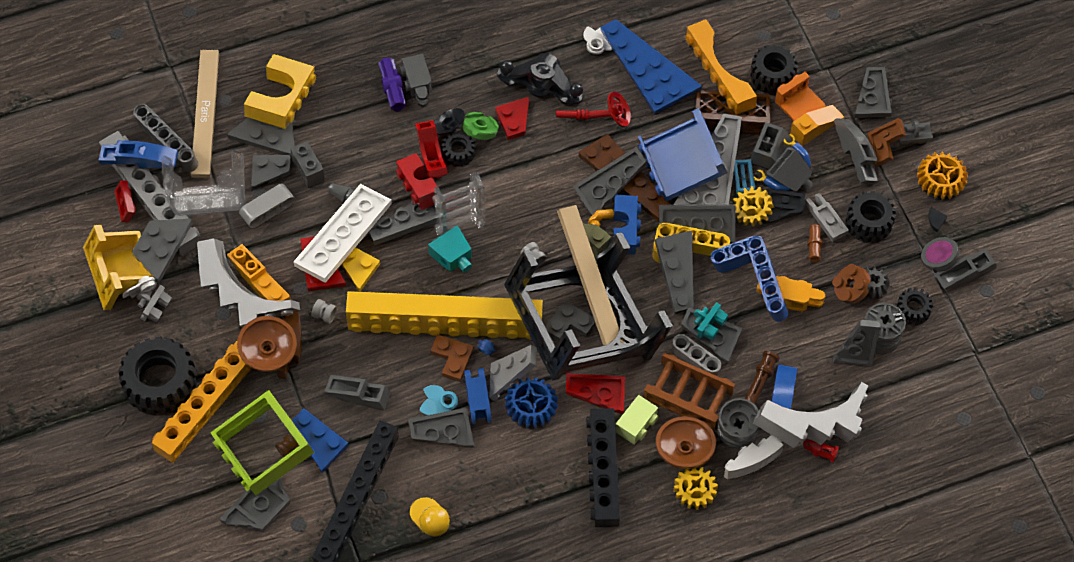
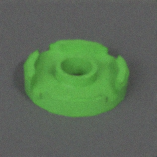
[461,112,499,140]

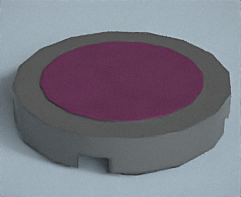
[921,237,960,271]

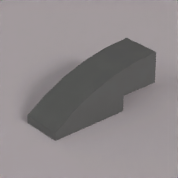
[935,248,997,290]
[324,375,391,410]

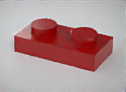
[114,180,136,223]

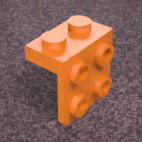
[775,72,825,121]

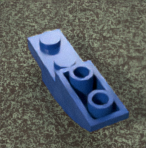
[99,140,178,168]

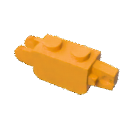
[756,276,826,312]

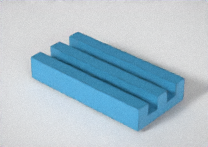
[733,159,755,196]

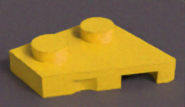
[341,247,380,291]

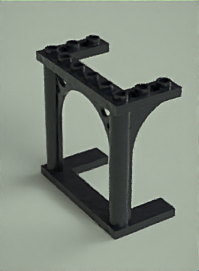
[504,232,673,380]

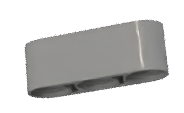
[239,184,295,228]
[671,334,721,377]

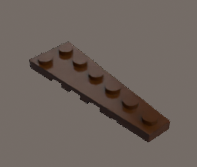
[578,134,671,222]

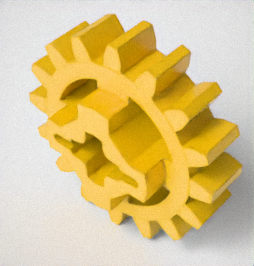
[733,186,774,227]
[674,467,718,510]

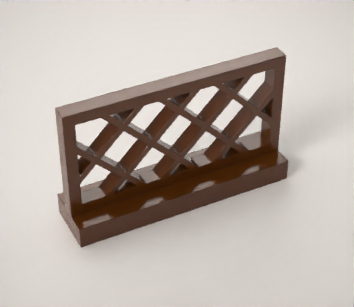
[696,90,770,135]

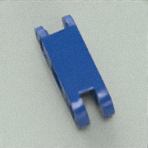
[464,368,492,425]

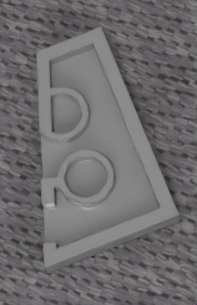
[489,345,537,401]

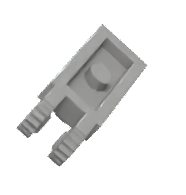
[805,193,849,242]

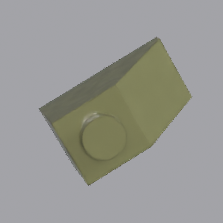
[583,223,611,257]

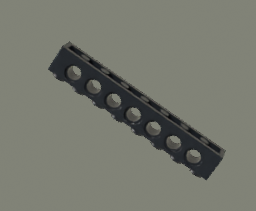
[312,420,399,562]

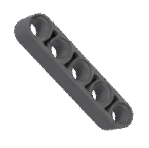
[133,104,198,172]

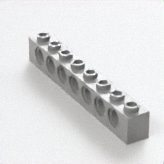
[99,131,200,256]

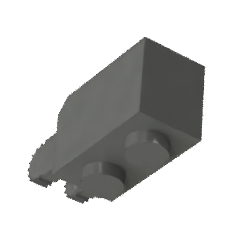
[399,54,432,107]

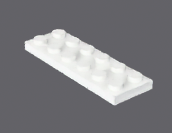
[294,184,392,283]

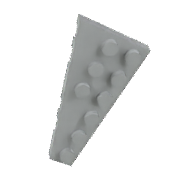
[673,114,742,205]

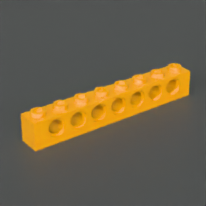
[152,340,269,463]

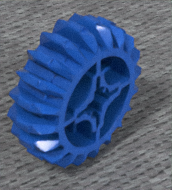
[505,377,558,429]

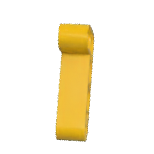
[653,223,730,263]

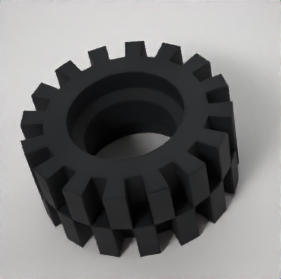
[442,131,475,167]
[896,287,933,325]

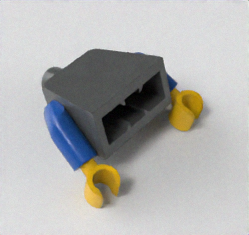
[754,134,813,192]

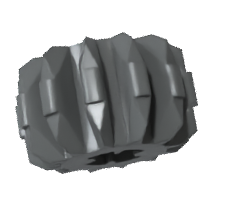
[865,267,890,300]

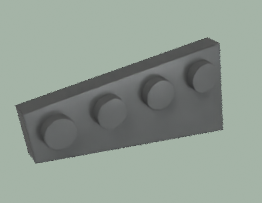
[573,147,647,216]
[368,200,445,246]
[654,231,694,313]

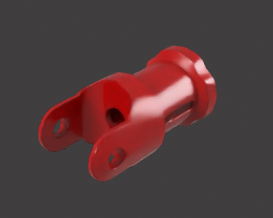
[803,439,839,463]

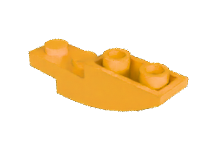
[227,244,291,301]

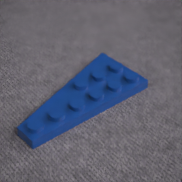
[600,19,702,114]

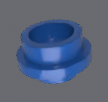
[477,339,496,356]

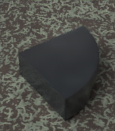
[928,207,947,232]

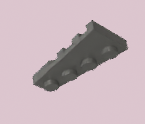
[659,204,735,243]

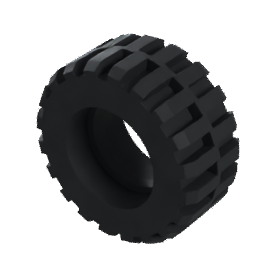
[119,337,197,415]

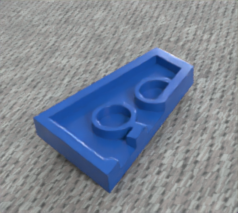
[292,408,349,473]

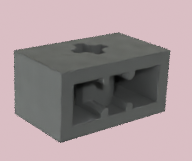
[290,141,325,188]

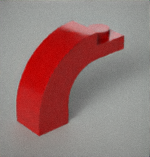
[415,120,448,178]

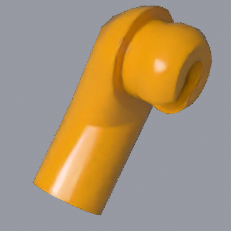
[588,209,614,227]

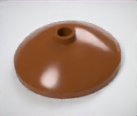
[237,316,297,372]
[656,416,716,469]

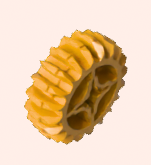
[917,151,968,200]

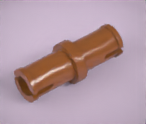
[807,224,823,263]

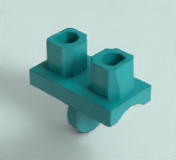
[693,302,728,340]

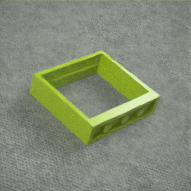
[211,390,315,495]

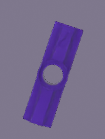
[378,57,406,112]

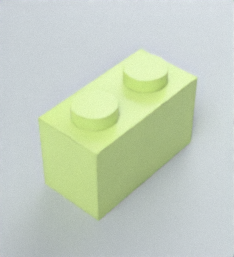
[615,395,659,445]

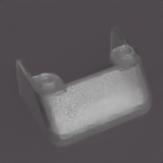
[162,150,246,216]

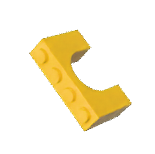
[244,54,316,129]

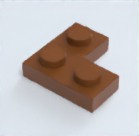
[867,118,906,167]
[430,334,474,382]

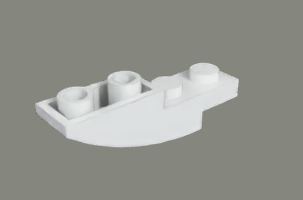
[724,435,783,479]

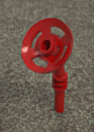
[555,91,631,127]

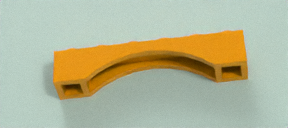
[685,20,757,115]

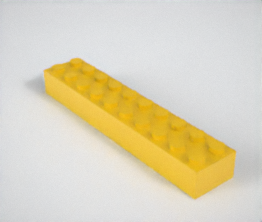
[346,291,543,340]

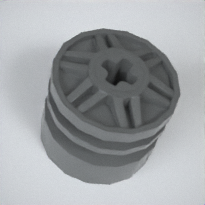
[865,303,906,354]
[717,398,759,449]

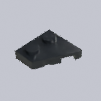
[763,188,805,224]

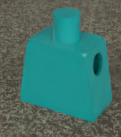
[428,226,472,273]

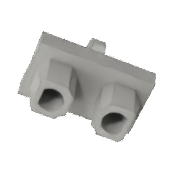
[137,285,172,323]

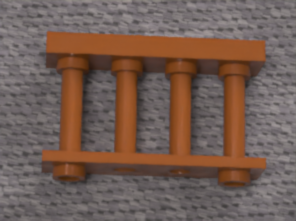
[643,353,735,431]

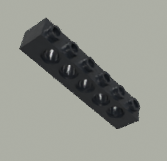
[586,409,620,527]

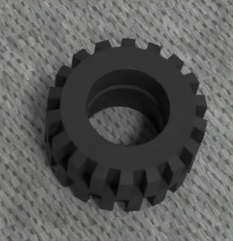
[750,44,798,94]
[846,191,896,243]

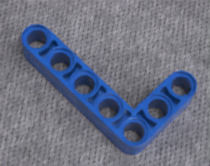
[711,235,788,322]

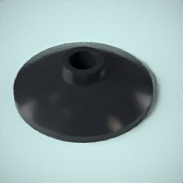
[434,108,465,135]

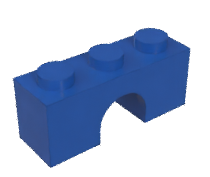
[613,195,641,254]

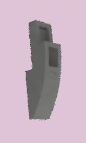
[834,118,878,184]

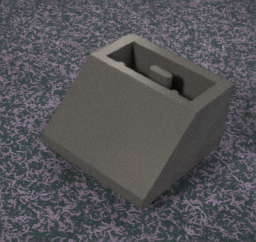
[751,122,797,169]

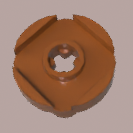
[832,264,871,303]

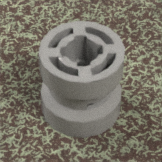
[520,242,547,268]
[311,299,337,324]

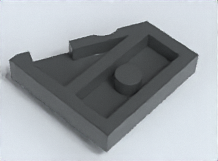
[251,155,291,190]

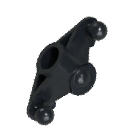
[497,53,583,104]

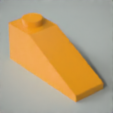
[790,105,844,146]

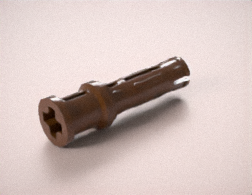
[745,351,780,404]

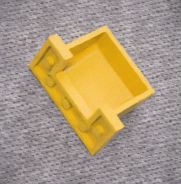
[83,225,153,310]

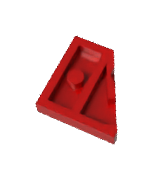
[495,97,529,140]

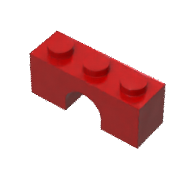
[395,153,442,210]

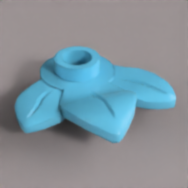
[420,385,458,415]

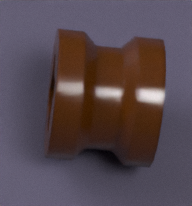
[275,434,299,457]

